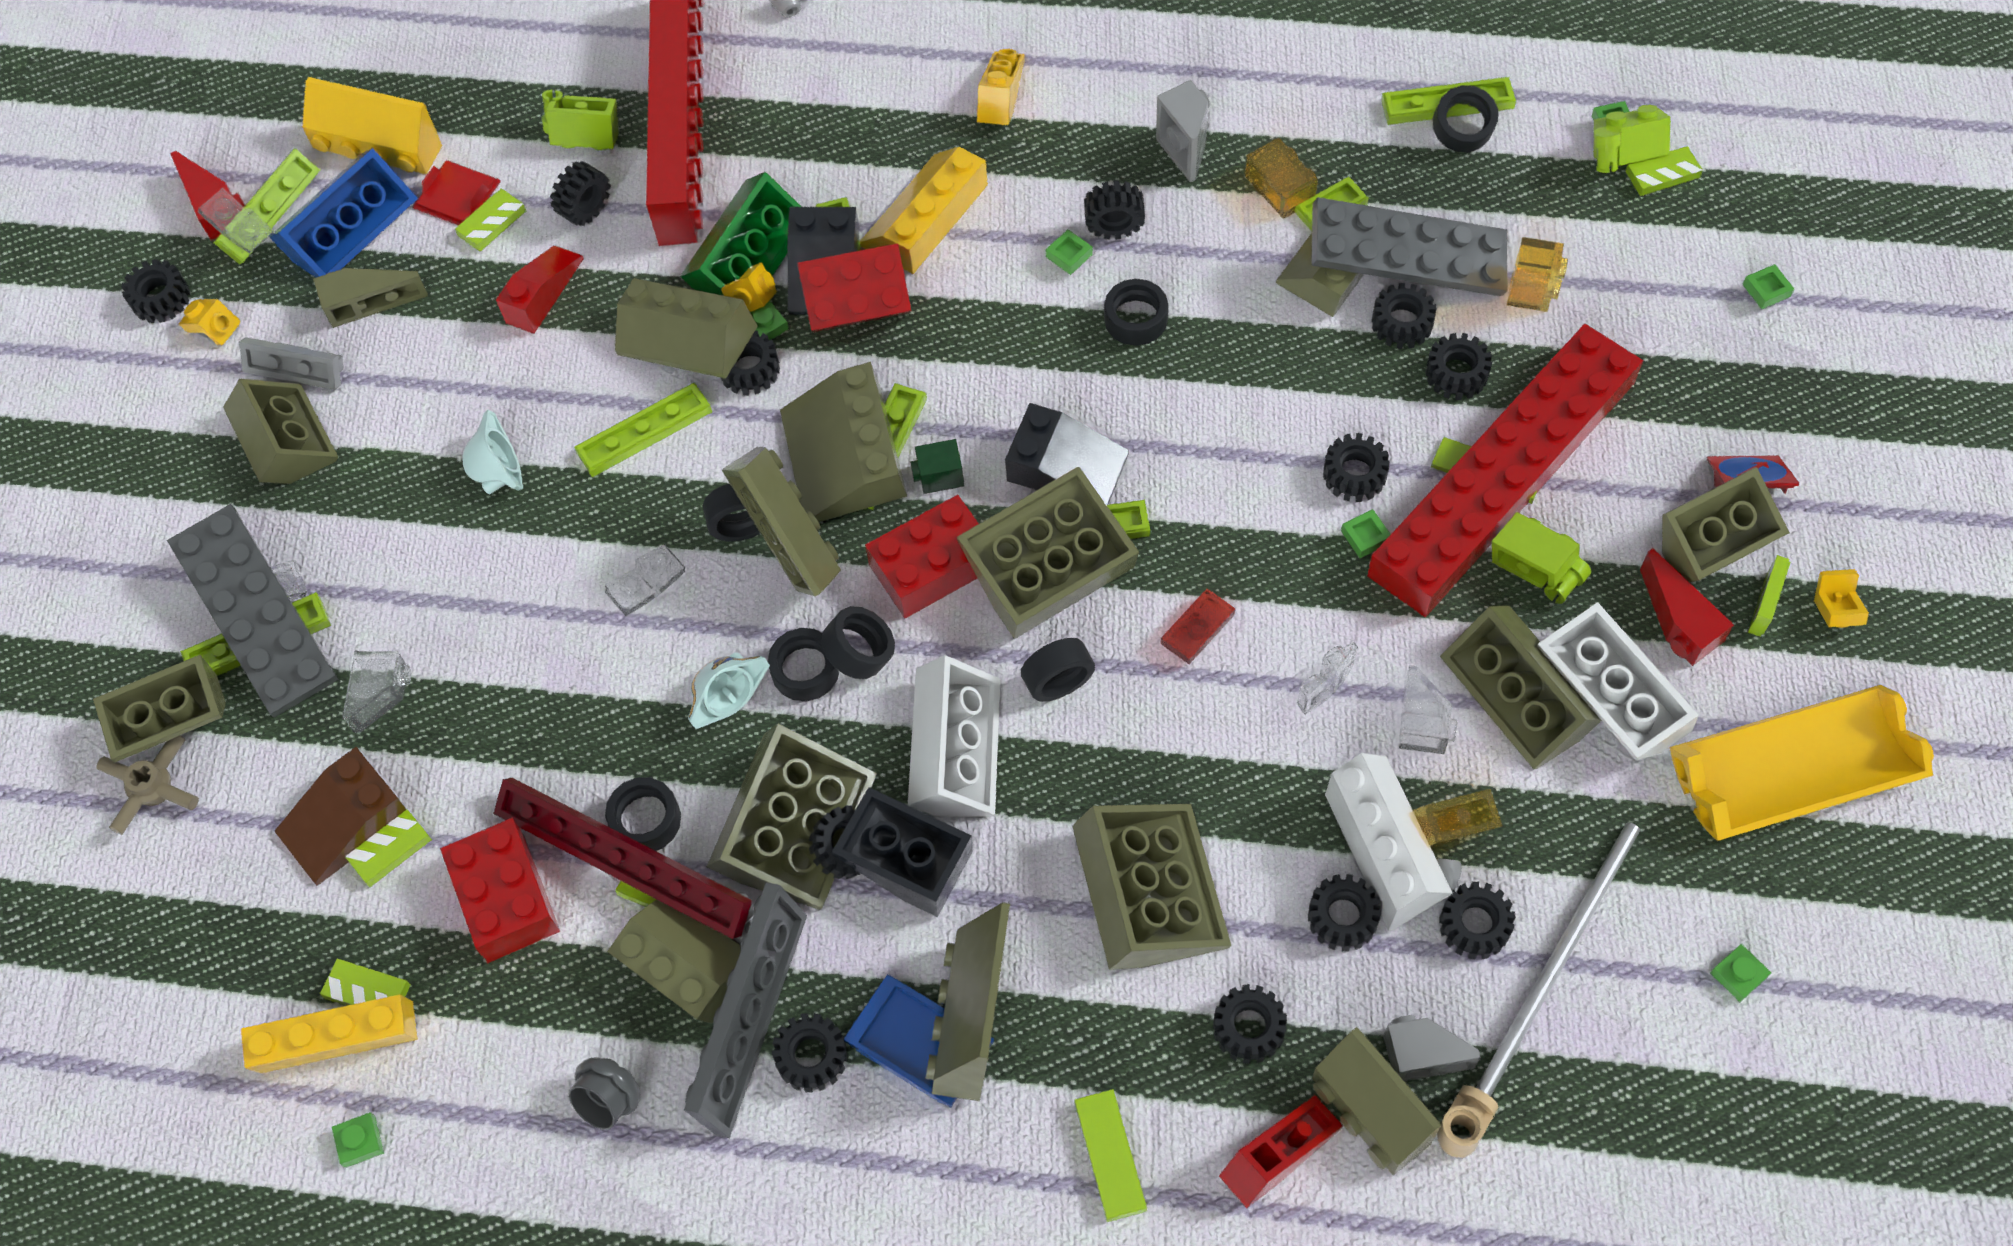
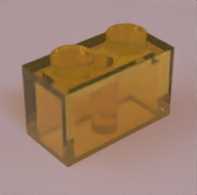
[1245,138,1318,219]
[1507,237,1568,312]
[1413,789,1502,848]

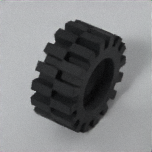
[550,161,611,226]
[1084,181,1145,240]
[121,259,191,323]
[1371,283,1437,349]
[720,330,780,396]
[1426,333,1492,400]
[1323,433,1390,502]
[809,805,861,879]
[1308,874,1382,951]
[1439,882,1516,959]
[1213,984,1287,1064]
[772,1013,848,1092]

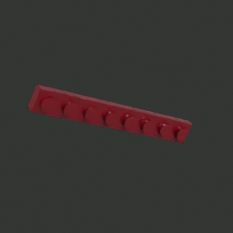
[493,778,752,939]

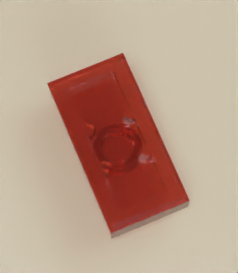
[1161,588,1236,665]

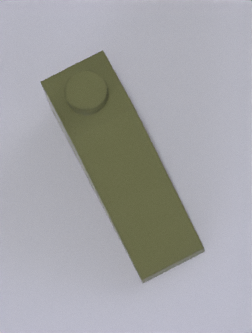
[313,268,428,328]

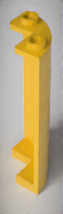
[1670,685,1934,841]

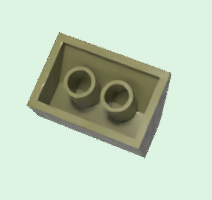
[1276,233,1364,317]
[223,378,338,484]
[1662,467,1790,582]
[93,655,226,763]
[607,899,741,1023]
[1312,1027,1441,1176]

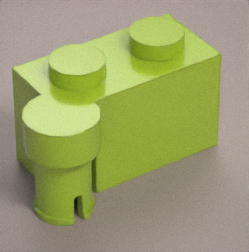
[542,90,619,150]
[1593,105,1671,173]
[1492,512,1591,604]

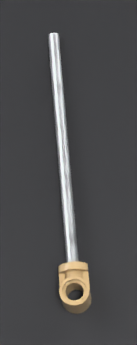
[1437,823,1640,1158]

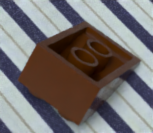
[274,747,407,886]

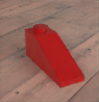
[170,151,245,240]
[496,245,583,334]
[1640,548,1734,666]
[1219,1095,1343,1208]

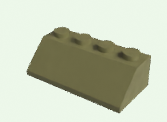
[615,278,758,379]
[721,447,841,597]
[1440,606,1602,769]

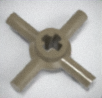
[97,736,199,835]

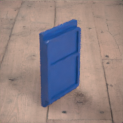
[844,974,994,1108]

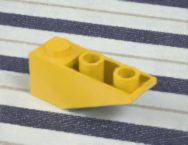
[977,49,1025,125]

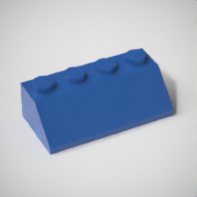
[269,148,418,278]

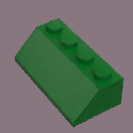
[680,171,802,296]

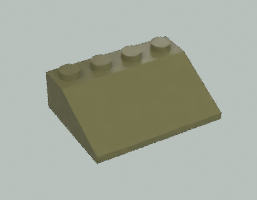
[780,361,907,522]
[957,466,1139,639]
[706,723,877,910]
[1072,804,1232,970]
[926,902,1010,1101]

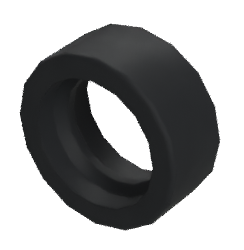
[1433,85,1498,153]
[1104,278,1169,346]
[702,483,761,542]
[821,606,895,679]
[767,628,839,702]
[1021,638,1095,702]
[605,777,681,851]

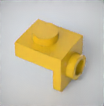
[721,262,777,312]
[178,299,240,345]
[1814,569,1869,628]

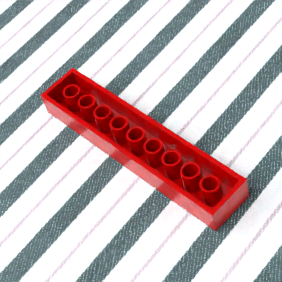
[646,0,704,246]
[1367,323,1644,618]

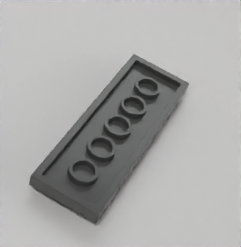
[1312,197,1508,297]
[167,504,339,718]
[684,882,807,1138]

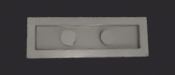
[239,337,344,390]

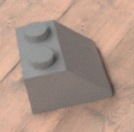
[1156,80,1210,182]

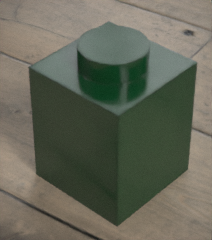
[910,439,964,494]

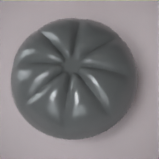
[569,1057,640,1130]

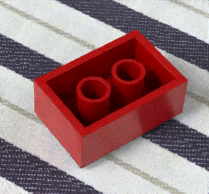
[797,243,912,332]
[865,494,979,619]
[440,817,561,963]

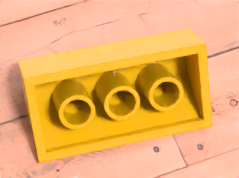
[302,77,442,175]
[860,147,988,274]

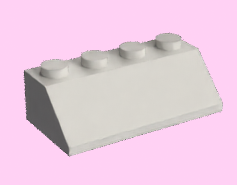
[1537,602,1699,761]
[908,655,1000,817]
[1325,753,1453,931]

